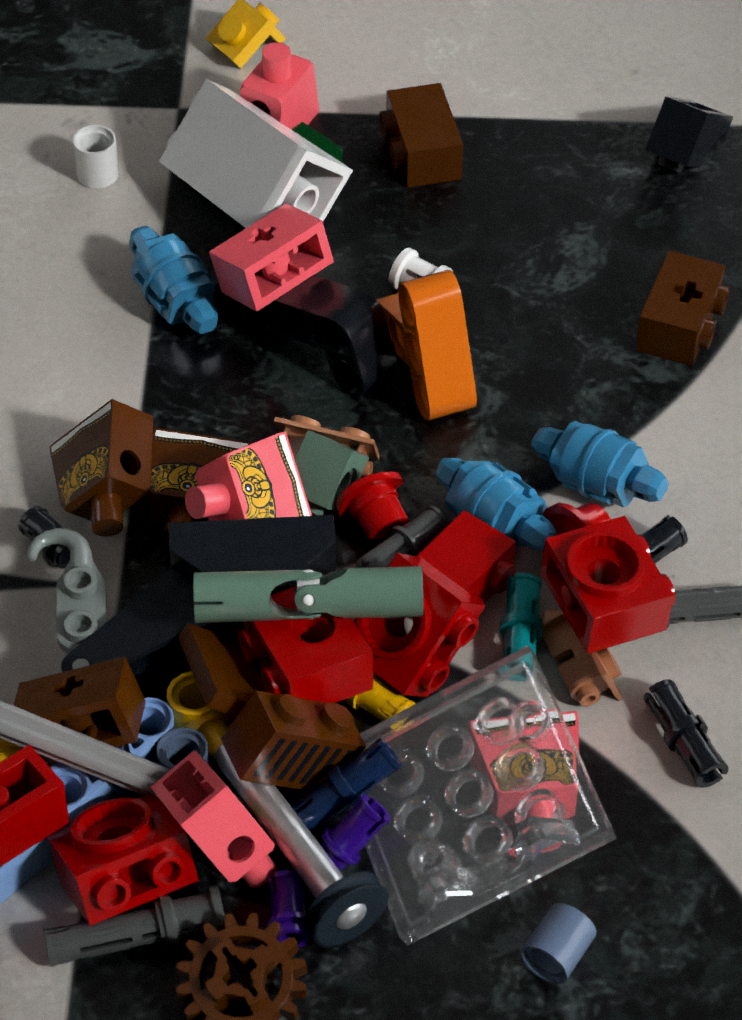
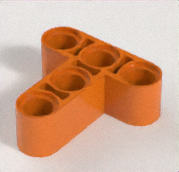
[376,270,477,421]

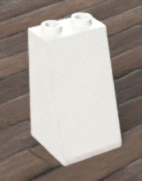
[159,79,353,228]

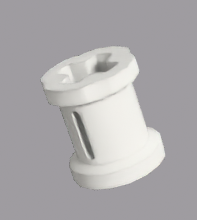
[388,248,453,290]

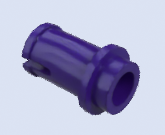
[320,794,391,869]
[266,870,311,948]

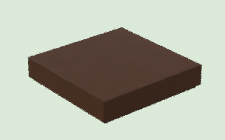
[178,623,266,717]

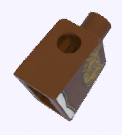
[50,399,154,537]
[148,428,252,545]

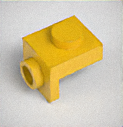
[205,0,286,69]

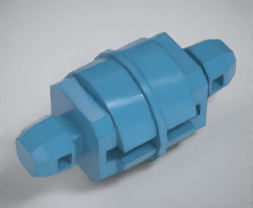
[129,226,218,334]
[531,421,669,507]
[435,458,557,551]

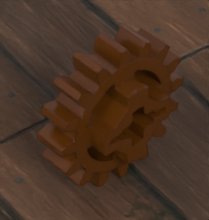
[176,913,308,1020]

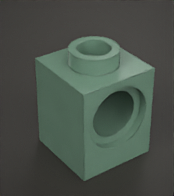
[295,430,369,515]

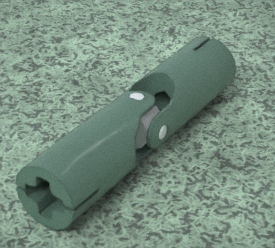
[193,566,424,623]

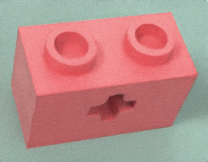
[209,203,334,312]

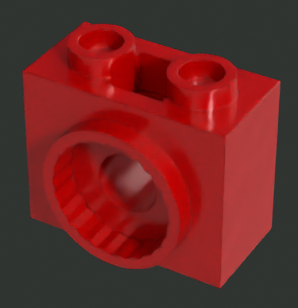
[540,516,676,654]
[354,553,486,697]
[238,587,373,703]
[47,793,199,926]

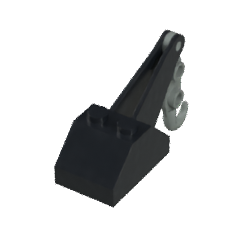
[27,515,336,677]

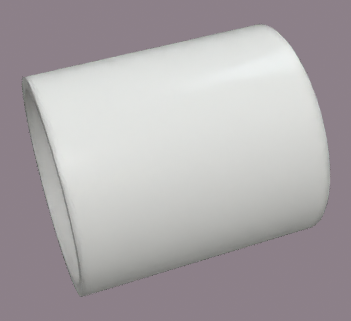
[73,125,119,189]

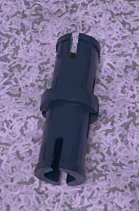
[290,737,403,835]

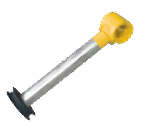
[167,671,389,948]

